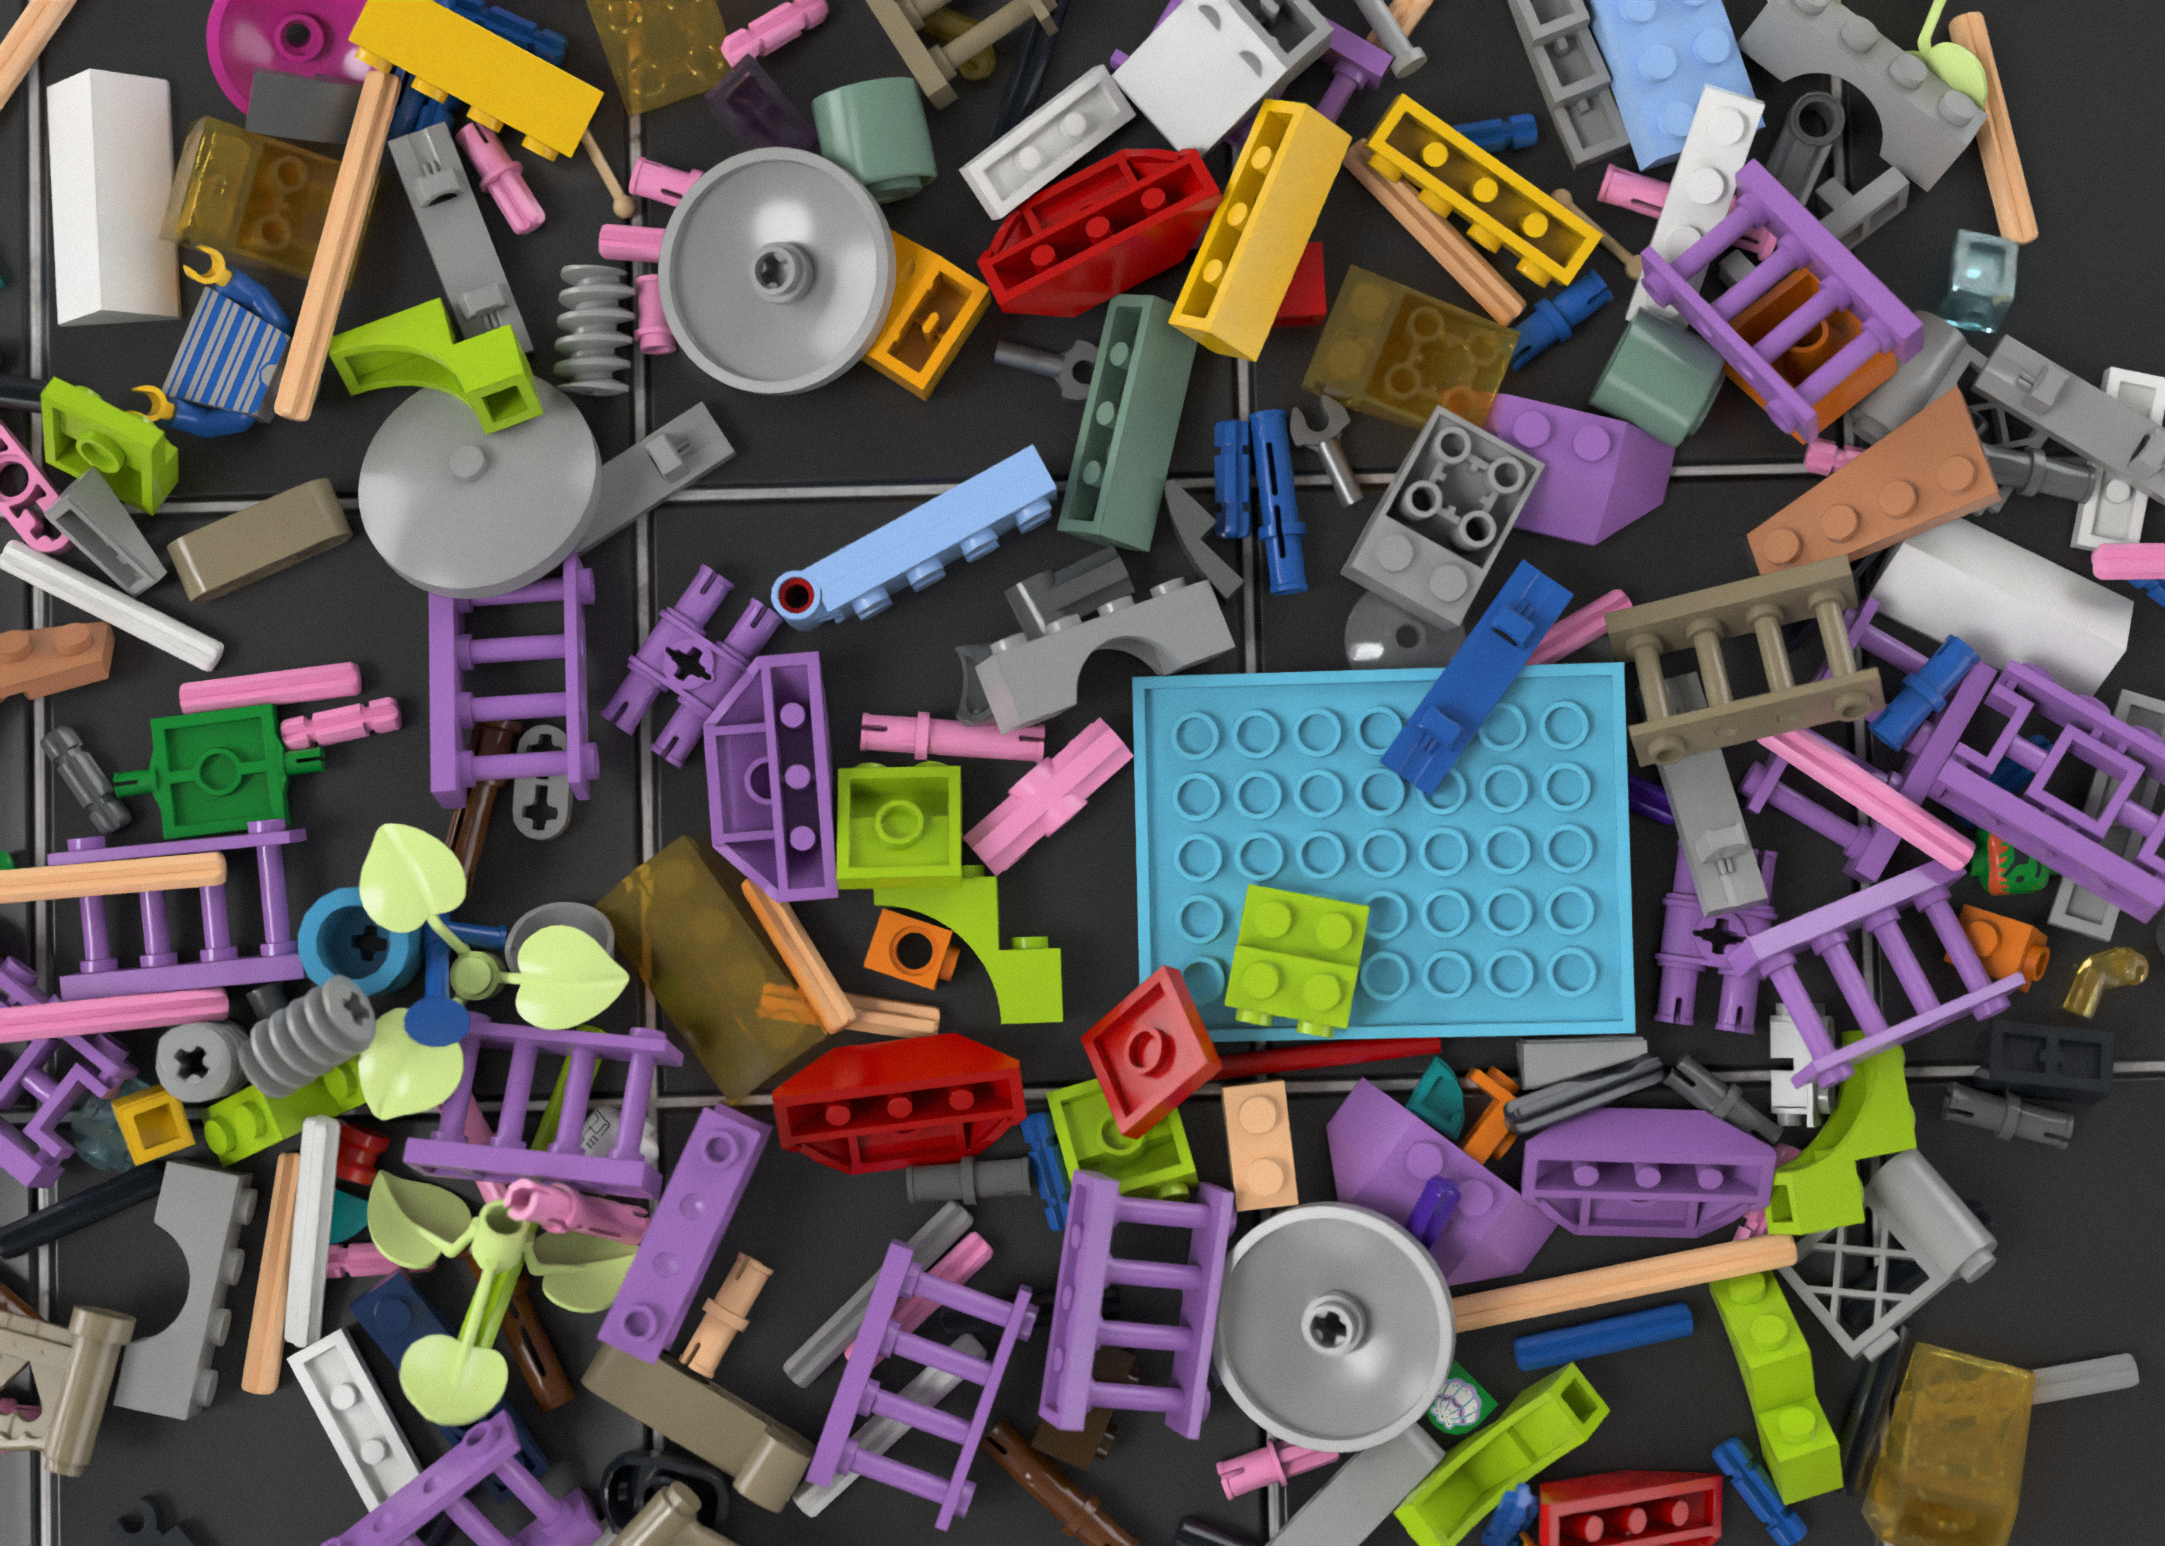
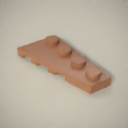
[1747,386,2003,575]
[0,621,115,703]

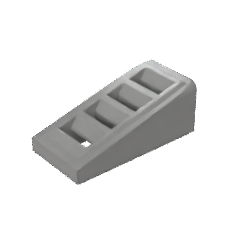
[43,467,167,598]
[1516,1035,1647,1090]

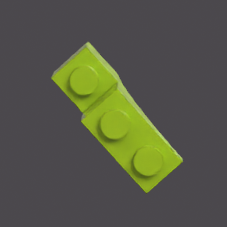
[328,297,544,435]
[874,865,1063,1024]
[1764,1026,1917,1235]
[198,1053,367,1168]
[1709,1270,1843,1505]
[1394,1361,1611,1546]

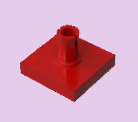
[1080,965,1223,1140]

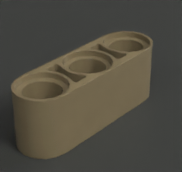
[167,478,353,604]

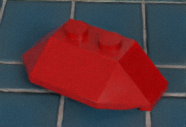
[977,149,1223,318]
[772,1033,1027,1175]
[1539,1470,1723,1546]

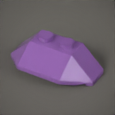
[1437,390,1676,547]
[703,651,839,903]
[1325,1077,1558,1286]
[1520,1107,1776,1238]

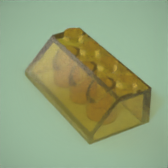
[593,835,832,1106]

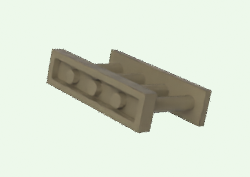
[866,0,1059,111]
[1604,554,1886,767]

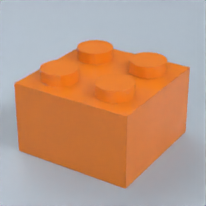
[1723,267,1897,445]

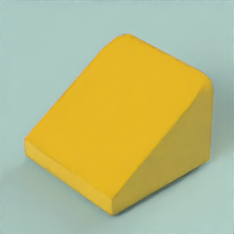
[110,1083,196,1166]

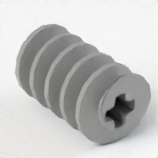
[552,265,637,396]
[238,975,376,1098]
[156,1020,250,1102]

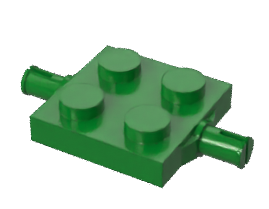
[113,704,326,841]

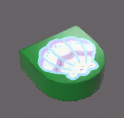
[1425,1358,1499,1435]

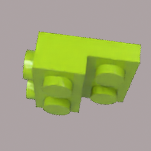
[41,376,179,516]
[836,761,963,890]
[1224,884,1370,1039]
[1046,1078,1199,1222]

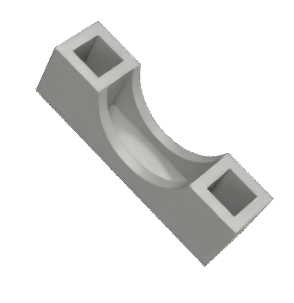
[1737,0,1989,193]
[975,577,1235,736]
[113,1158,258,1421]

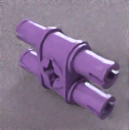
[599,564,784,770]
[1654,839,1778,1035]

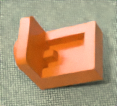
[1943,904,2050,993]
[1457,1066,1521,1165]

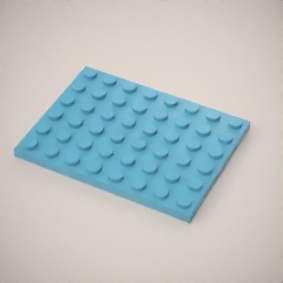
[1132,662,1636,1042]

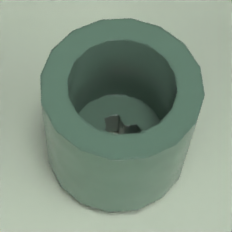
[811,77,938,205]
[1588,306,1727,448]

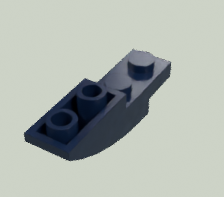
[349,1266,550,1505]

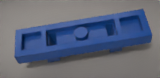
[1380,560,1574,797]

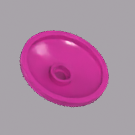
[206,0,378,115]

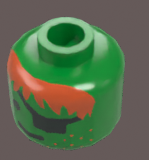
[1965,826,2058,896]

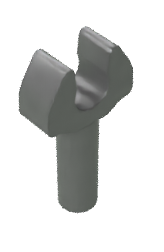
[994,339,1099,404]
[1289,394,1365,509]

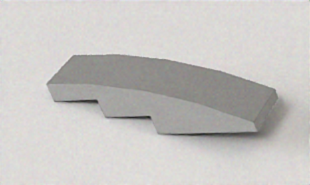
[1507,0,1631,172]

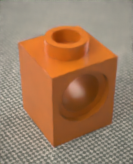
[863,908,962,990]

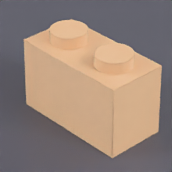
[1220,1078,1299,1211]

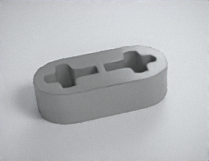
[512,725,573,841]

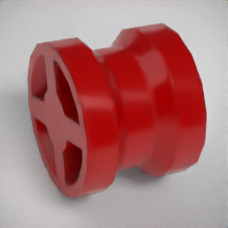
[333,1118,391,1186]

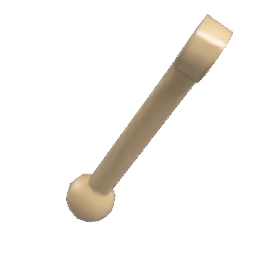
[581,124,637,219]
[1549,189,1642,280]

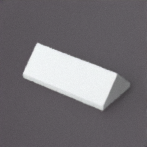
[47,68,181,327]
[1864,518,2134,696]

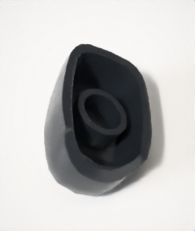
[600,1449,733,1535]

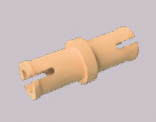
[678,1252,774,1379]

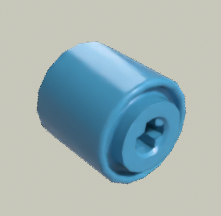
[298,887,425,997]

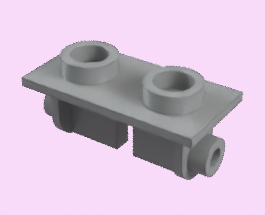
[1770,1003,1836,1127]

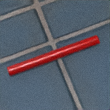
[1208,1037,1441,1081]

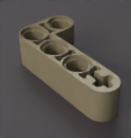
[581,1342,817,1513]

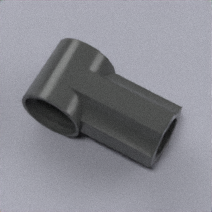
[1764,91,1845,207]
[1004,545,1135,642]

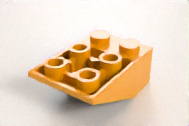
[860,229,992,402]

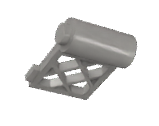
[1848,310,2048,517]
[1777,1148,1998,1362]

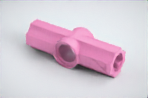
[962,717,1134,877]

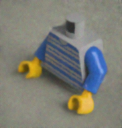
[126,245,321,438]

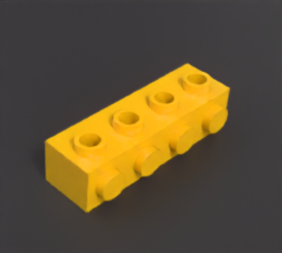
[348,0,604,162]
[1362,93,1603,289]
[1168,98,1353,362]

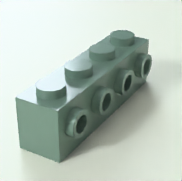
[1057,294,1197,552]

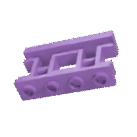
[1926,659,2165,924]
[0,956,140,1188]

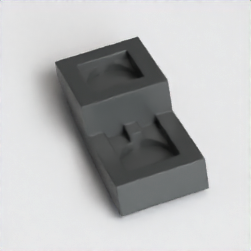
[245,66,364,144]
[1163,479,1244,605]

